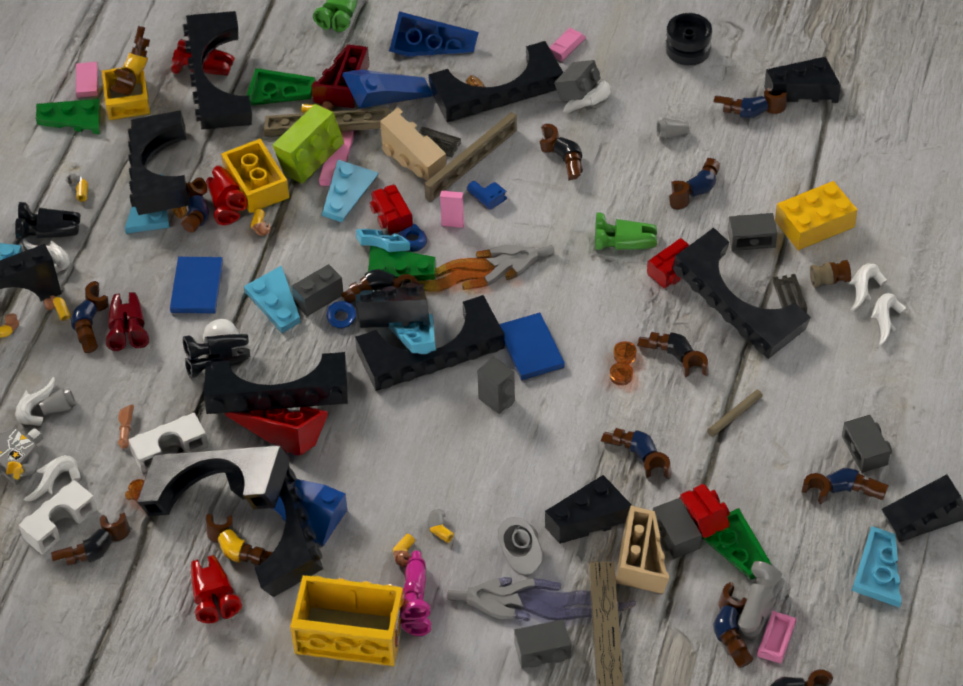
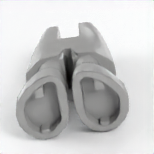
[738,561,785,640]

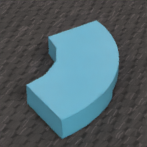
[356,229,410,252]

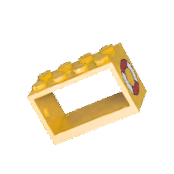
[290,575,404,666]

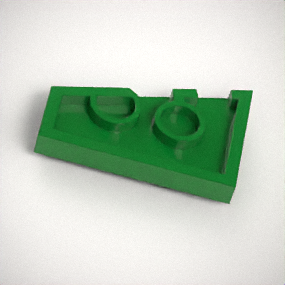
[246,68,316,106]
[36,99,101,135]
[368,246,437,282]
[702,508,772,580]

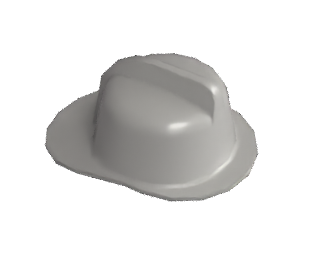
[498,517,543,575]

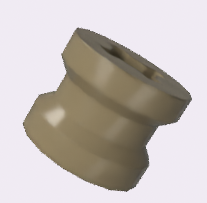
[810,263,834,288]

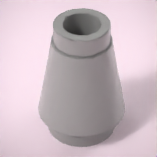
[656,118,689,139]
[39,388,76,415]

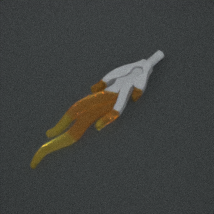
[402,245,555,292]

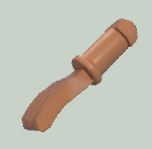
[118,404,134,449]

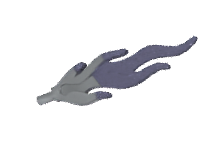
[447,577,636,622]

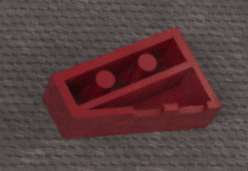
[311,44,370,109]

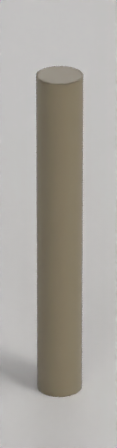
[707,389,763,437]

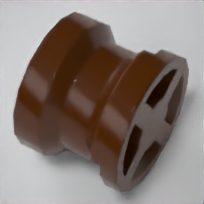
[828,260,851,284]

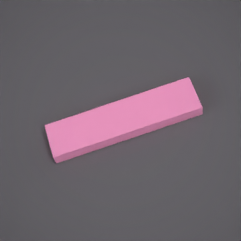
[319,130,356,186]

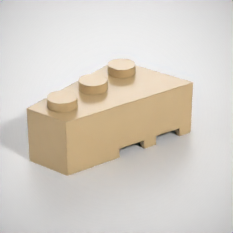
[380,107,446,181]
[615,506,669,594]

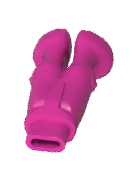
[401,551,431,636]

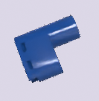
[467,181,507,209]

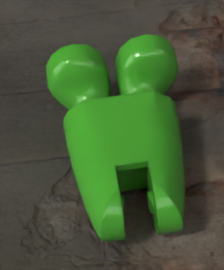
[313,0,358,32]
[595,212,657,250]

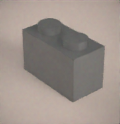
[554,60,601,101]
[728,213,777,251]
[292,264,343,316]
[477,357,515,414]
[842,415,892,473]
[653,498,702,559]
[514,619,571,669]

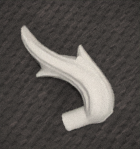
[564,80,611,114]
[23,240,70,274]
[849,263,887,312]
[871,293,906,345]
[15,377,55,426]
[23,455,81,502]

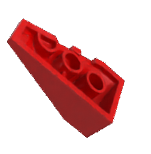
[224,407,328,456]

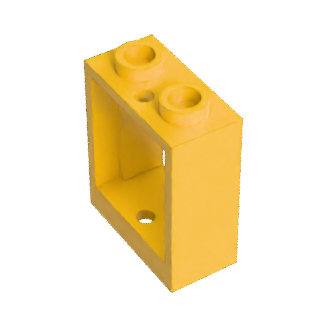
[101,67,151,120]

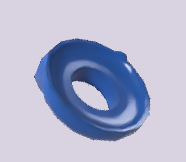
[398,224,427,252]
[326,301,356,329]

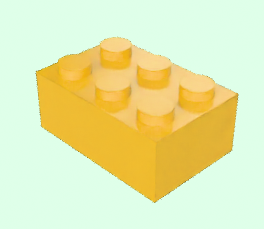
[221,138,290,213]
[775,181,858,251]

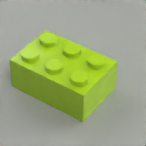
[272,104,344,184]

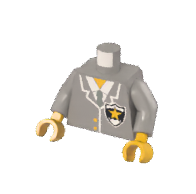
[0,428,43,485]

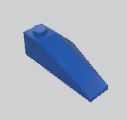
[389,11,479,57]
[343,70,433,109]
[270,479,348,546]

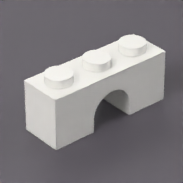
[128,412,208,474]
[19,480,97,555]

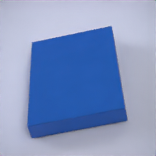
[170,256,223,314]
[499,312,565,380]

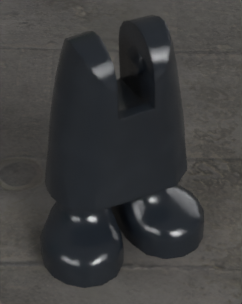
[15,202,81,239]
[182,334,251,378]

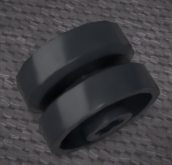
[666,13,712,65]

